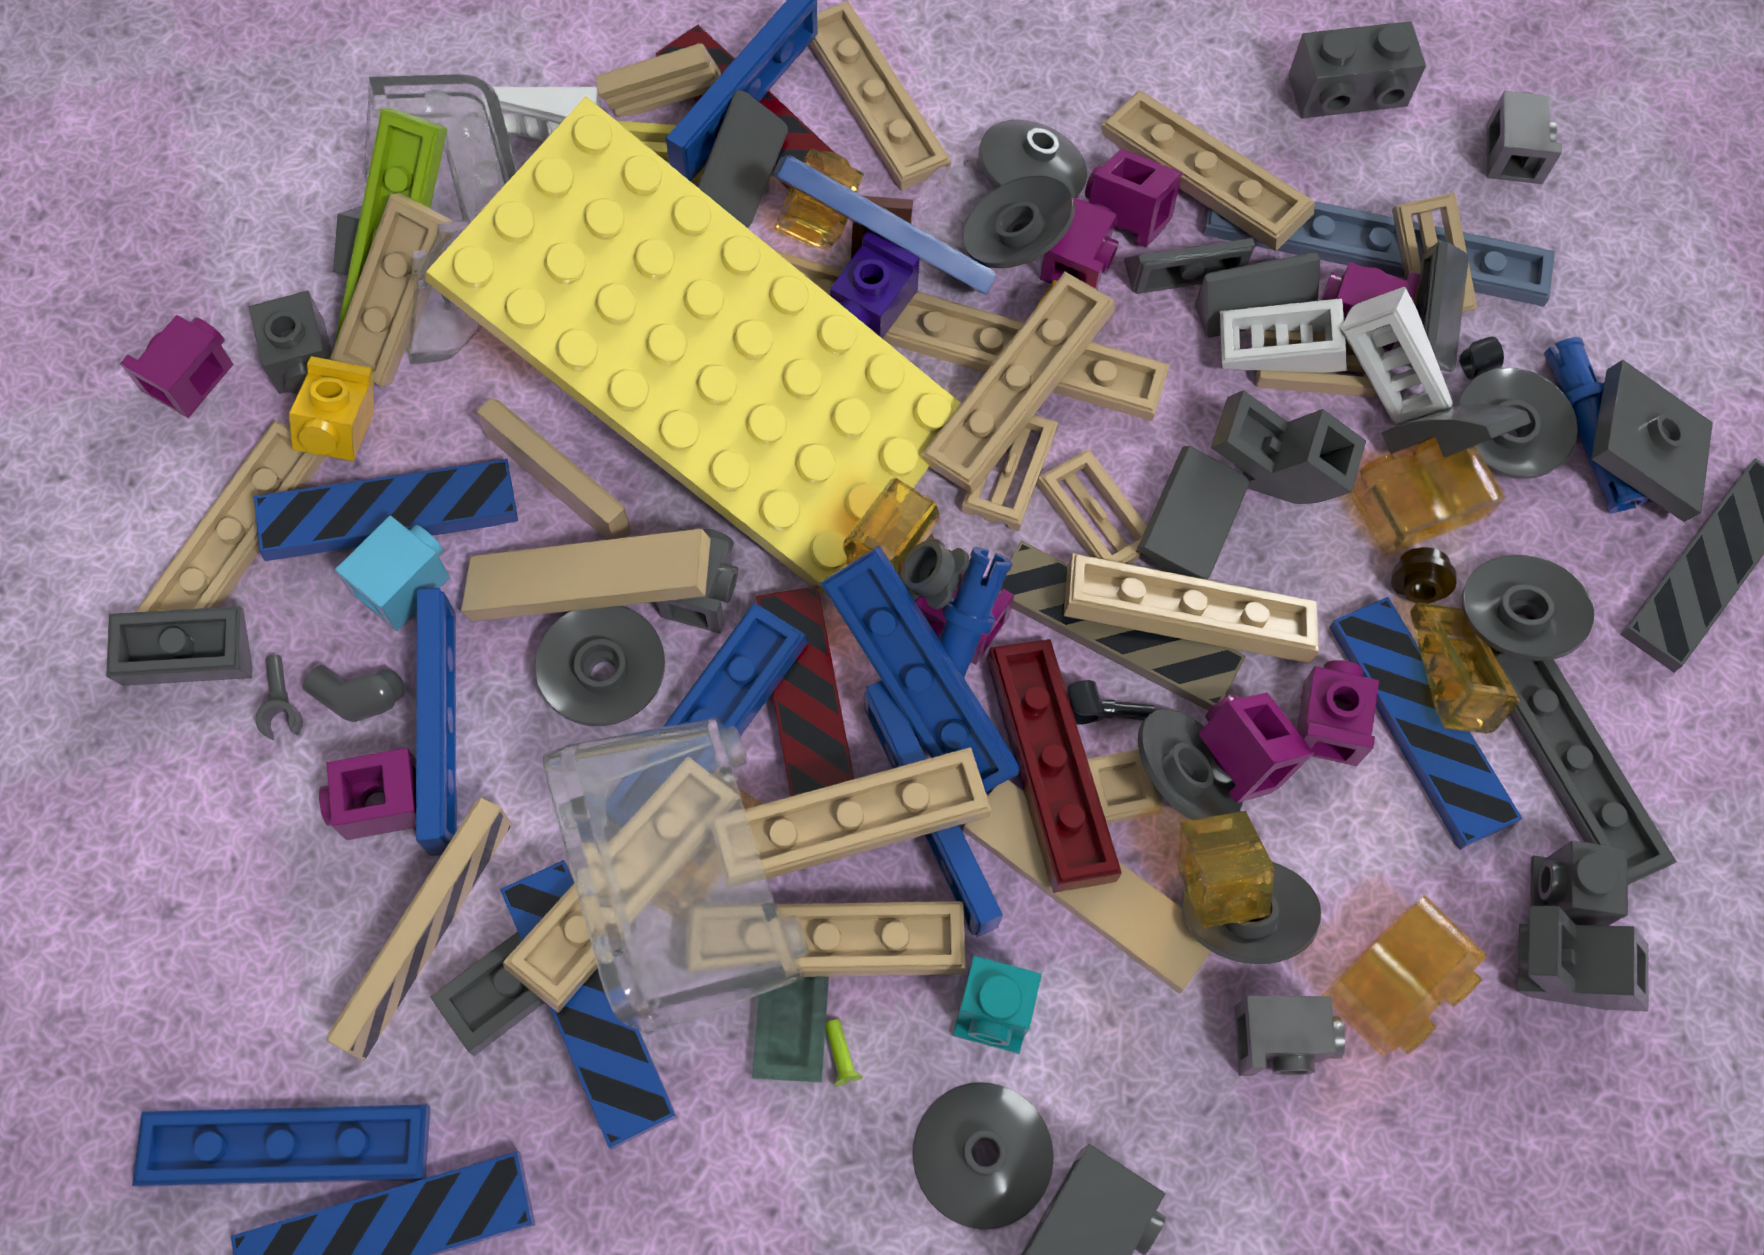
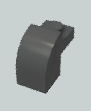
[1211,390,1366,504]
[1517,906,1649,1012]

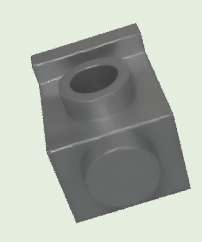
[1486,91,1562,184]
[1234,996,1345,1076]

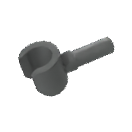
[256,655,303,740]

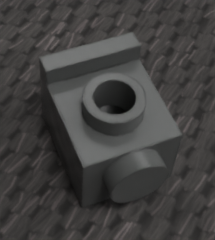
[657,528,738,634]
[1531,840,1628,926]

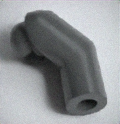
[303,665,404,722]

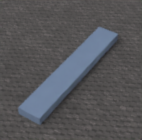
[1203,201,1555,307]

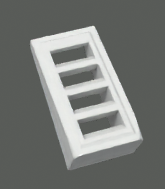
[481,87,601,142]
[1341,287,1453,425]
[1220,299,1346,373]

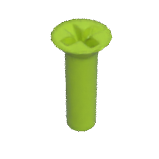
[824,1019,863,1087]

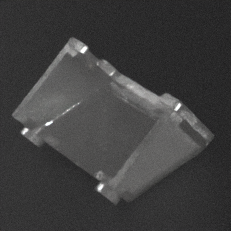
[364,74,518,364]
[543,717,809,1035]

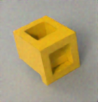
[289,356,374,462]

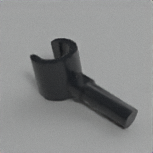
[1459,336,1504,380]
[1067,680,1155,725]

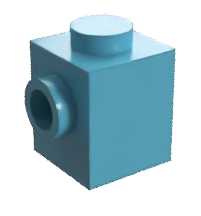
[335,515,450,631]

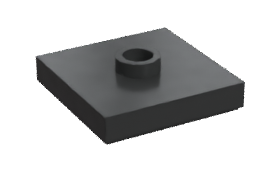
[1591,360,1713,522]

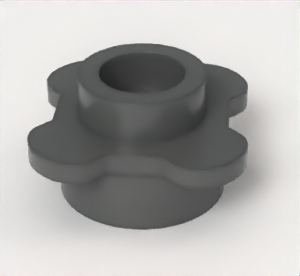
[901,539,969,609]

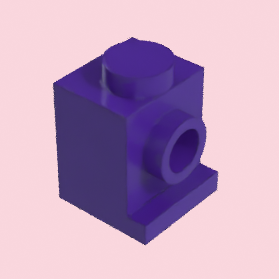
[830,230,920,339]

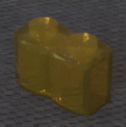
[1350,437,1506,556]
[841,478,940,580]
[1321,895,1487,1056]

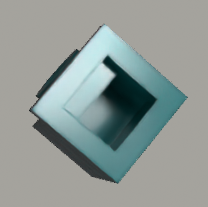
[953,956,1042,1054]

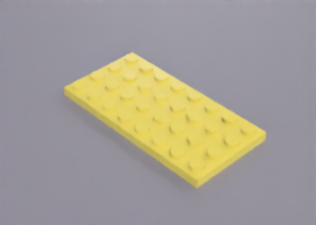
[425,96,961,597]

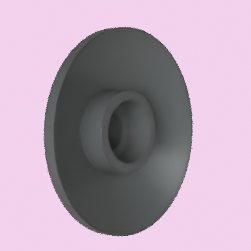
[978,119,1087,198]
[962,176,1075,269]
[1456,368,1578,479]
[1462,555,1594,661]
[535,606,665,727]
[1137,709,1243,827]
[1182,858,1321,964]
[913,1083,1054,1229]

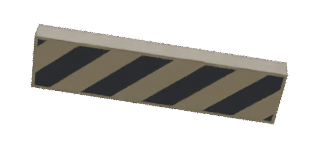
[997,540,1246,711]

